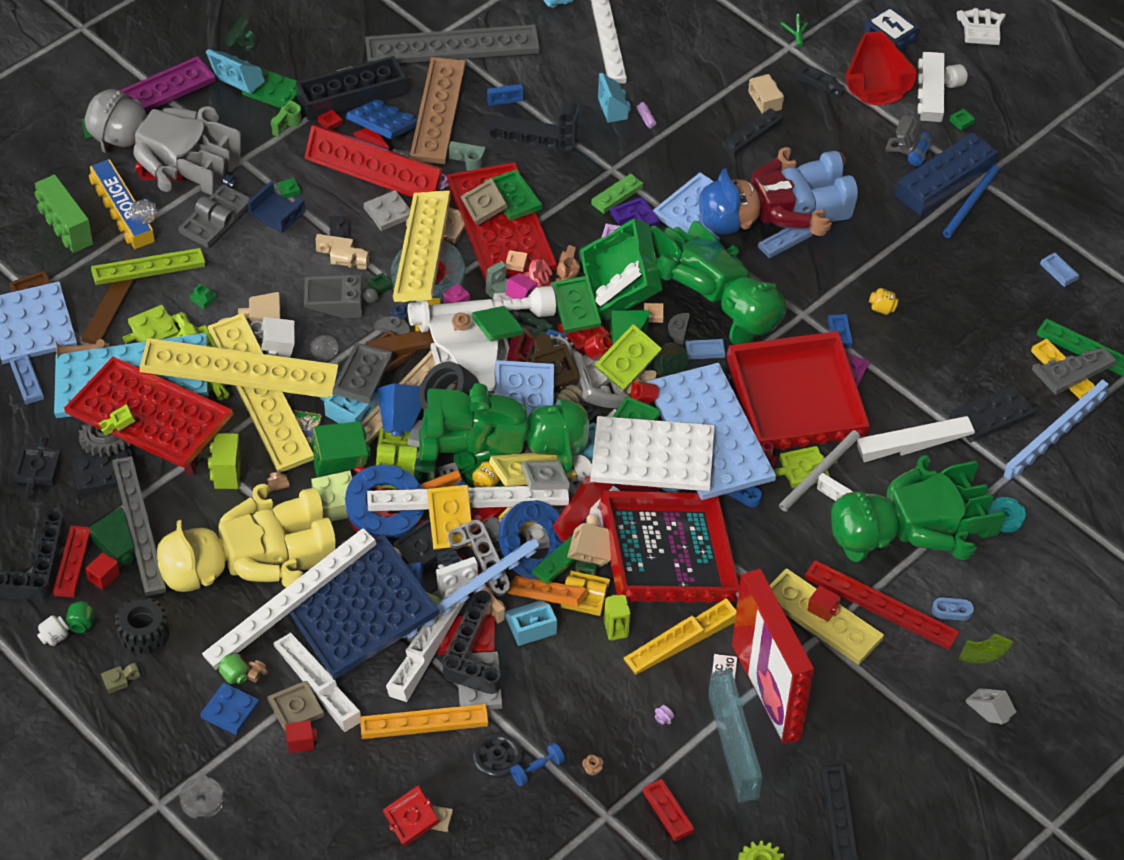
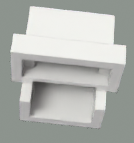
[261,317,294,358]

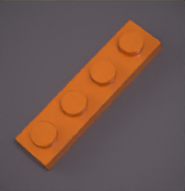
[508,576,588,607]

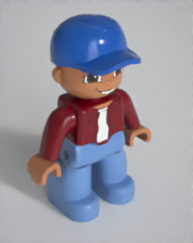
[698,147,858,236]

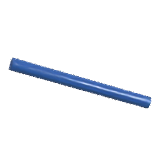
[943,165,999,238]

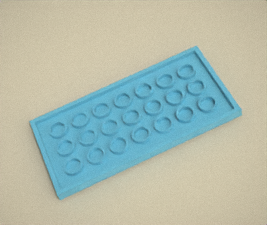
[54,333,209,418]

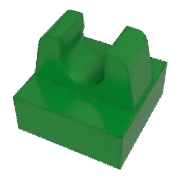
[190,284,217,309]

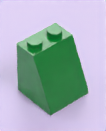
[610,310,649,346]
[310,421,370,478]

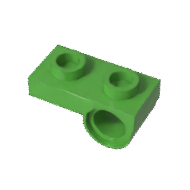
[271,100,302,137]

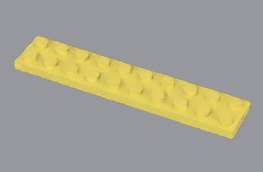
[393,191,451,302]
[208,313,314,472]
[140,338,338,398]

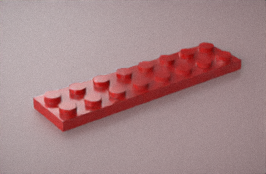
[304,124,443,197]

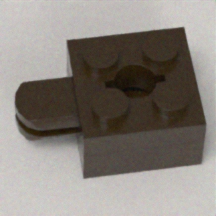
[529,334,580,393]

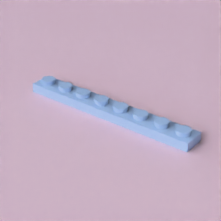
[1004,380,1108,480]
[402,539,539,639]

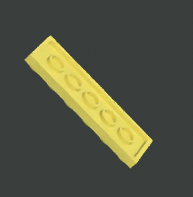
[769,568,884,665]

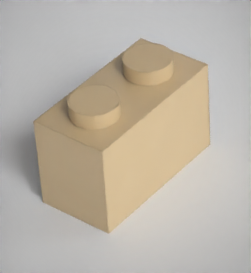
[748,74,784,113]

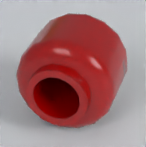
[584,333,612,361]

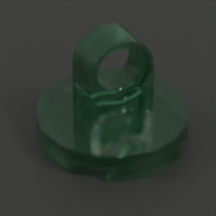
[224,15,257,49]
[652,343,688,378]

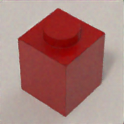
[86,552,119,590]
[807,585,841,622]
[285,720,317,753]

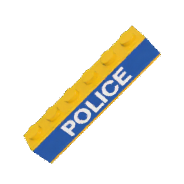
[89,159,155,249]

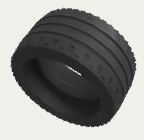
[419,361,479,410]

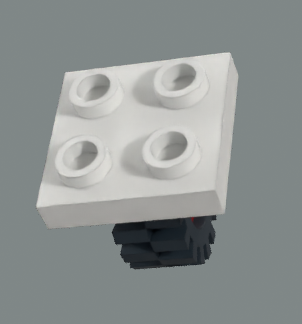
[436,548,478,599]

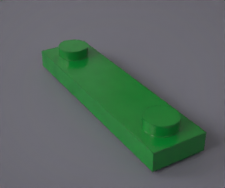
[532,535,576,585]

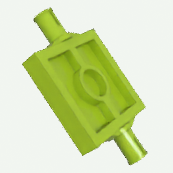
[123,305,183,344]
[773,446,837,488]

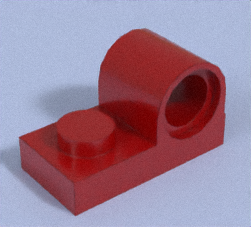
[630,381,659,406]

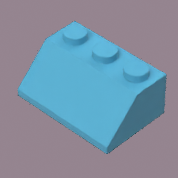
[206,49,265,94]

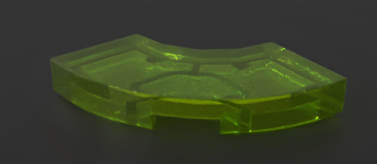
[959,633,1013,663]

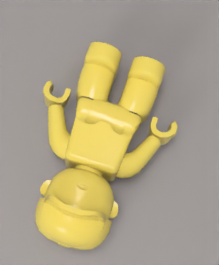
[157,484,335,592]

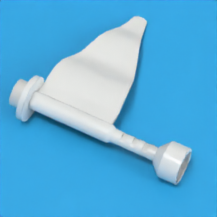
[408,286,556,391]

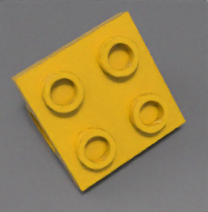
[561,571,610,616]

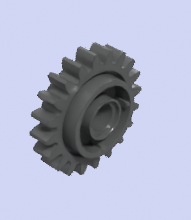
[79,424,131,457]

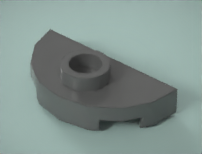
[668,313,690,345]
[374,316,410,335]

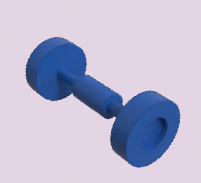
[510,743,565,786]

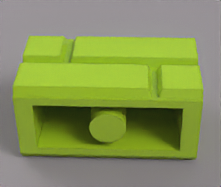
[604,595,630,640]

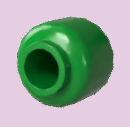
[66,601,94,633]

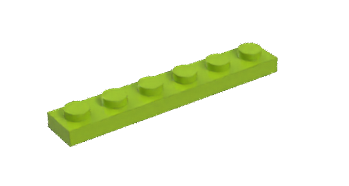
[91,248,205,285]

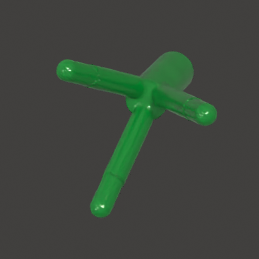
[781,13,808,48]

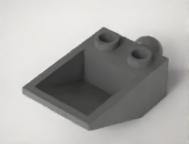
[304,275,378,318]

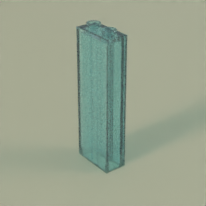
[708,670,762,802]

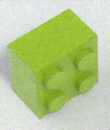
[208,433,241,489]

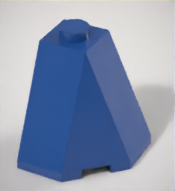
[377,384,422,437]

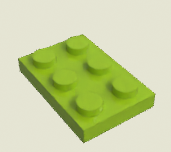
[595,324,662,391]

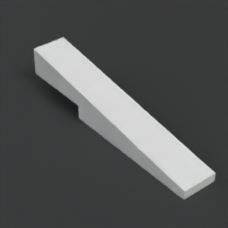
[857,416,975,462]
[386,593,465,702]
[274,633,361,732]

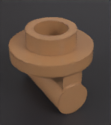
[267,471,290,492]

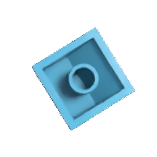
[598,73,630,123]

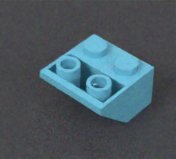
[504,600,557,646]

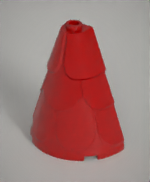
[846,31,916,105]

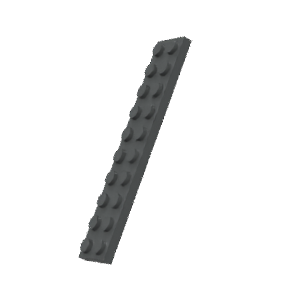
[365,25,539,63]

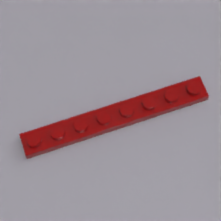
[805,560,960,650]

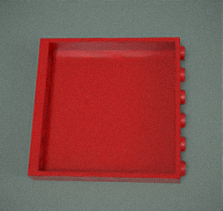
[726,331,870,449]

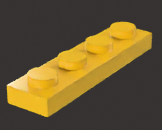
[1031,339,1095,399]

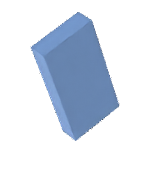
[1040,253,1079,287]
[685,339,725,360]

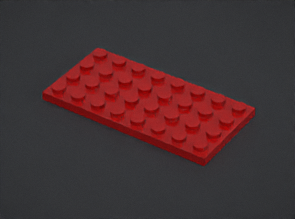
[446,162,557,282]
[64,356,234,468]

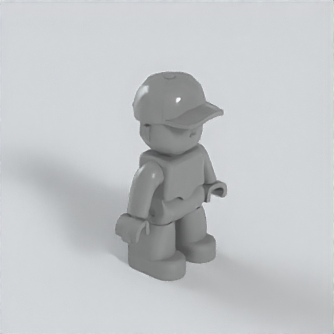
[85,89,241,195]

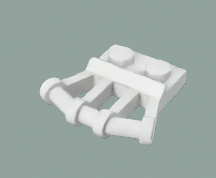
[957,8,1006,45]

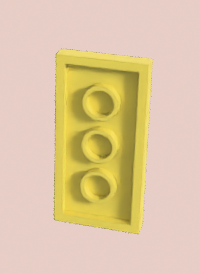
[489,453,577,487]

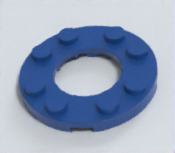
[345,465,424,538]
[498,500,568,580]

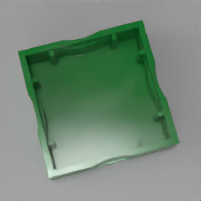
[580,218,662,320]

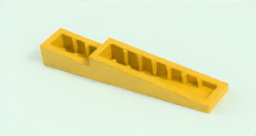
[624,598,736,675]

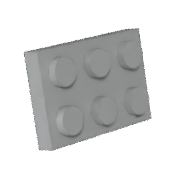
[458,652,502,709]

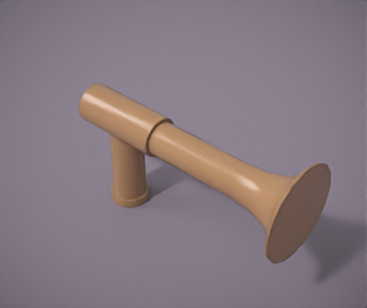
[56,339,109,359]

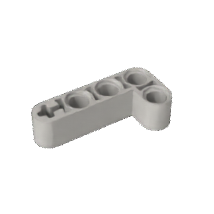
[447,520,510,596]

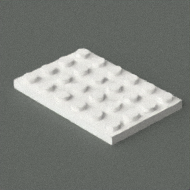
[590,416,714,491]

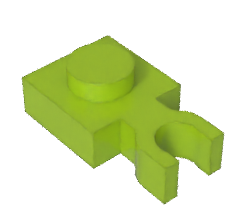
[99,404,135,436]

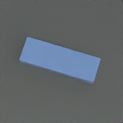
[758,228,812,258]
[9,354,44,405]

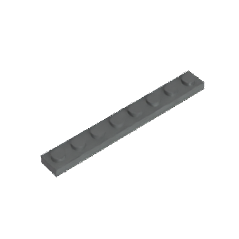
[112,456,166,596]

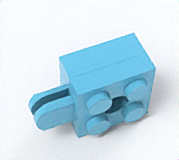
[320,392,379,423]

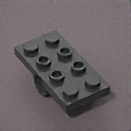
[178,184,250,248]

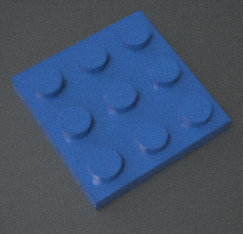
[346,100,418,139]

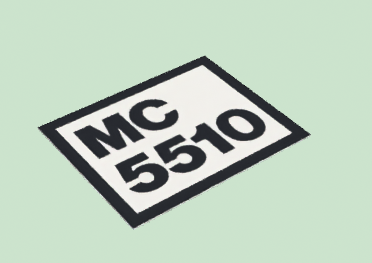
[709,652,739,683]

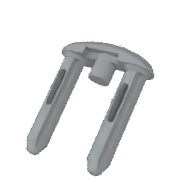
[572,351,630,408]

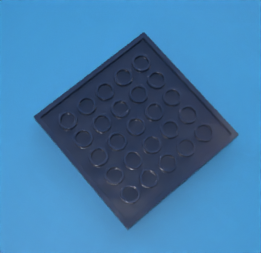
[289,534,441,680]

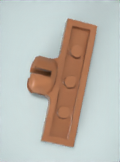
[555,245,580,313]

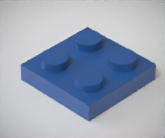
[201,683,259,735]

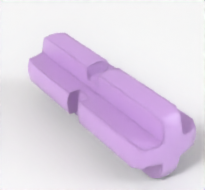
[637,102,656,128]

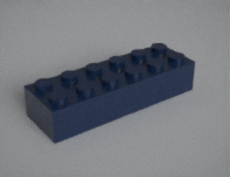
[895,132,998,216]

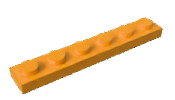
[360,704,488,739]

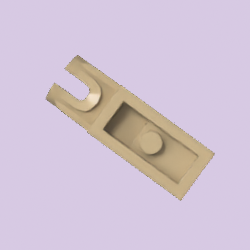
[315,234,370,270]

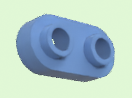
[932,597,974,621]

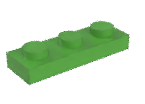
[591,174,643,214]

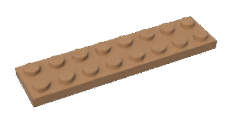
[410,57,466,164]

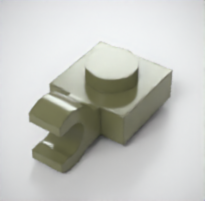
[101,663,140,694]

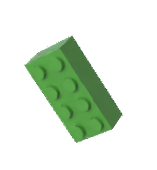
[35,175,93,253]

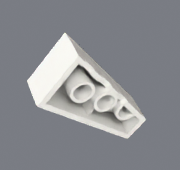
[918,52,944,122]

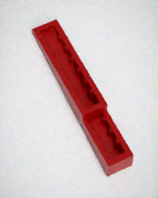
[552,476,613,542]

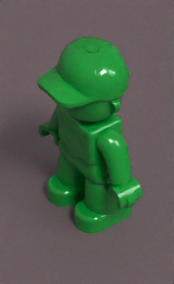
[650,220,787,345]
[418,383,589,473]
[831,455,1006,562]

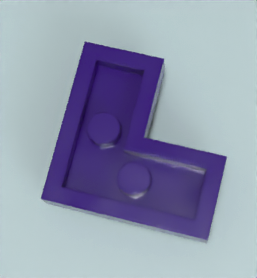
[610,197,660,228]

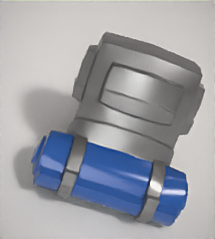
[885,115,932,166]

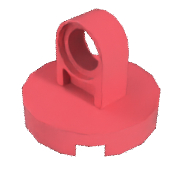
[522,259,553,287]

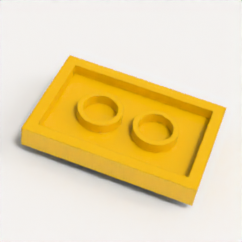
[427,485,473,550]

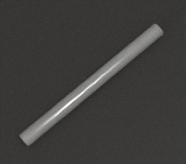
[779,430,860,512]

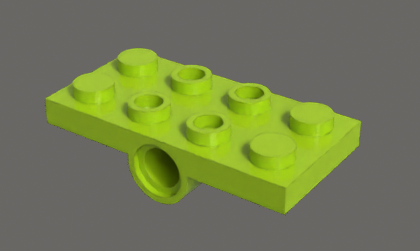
[375,428,417,489]

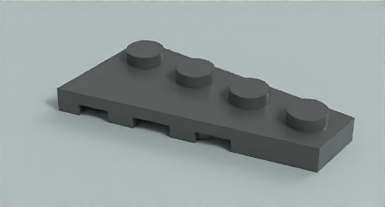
[1032,348,1116,395]

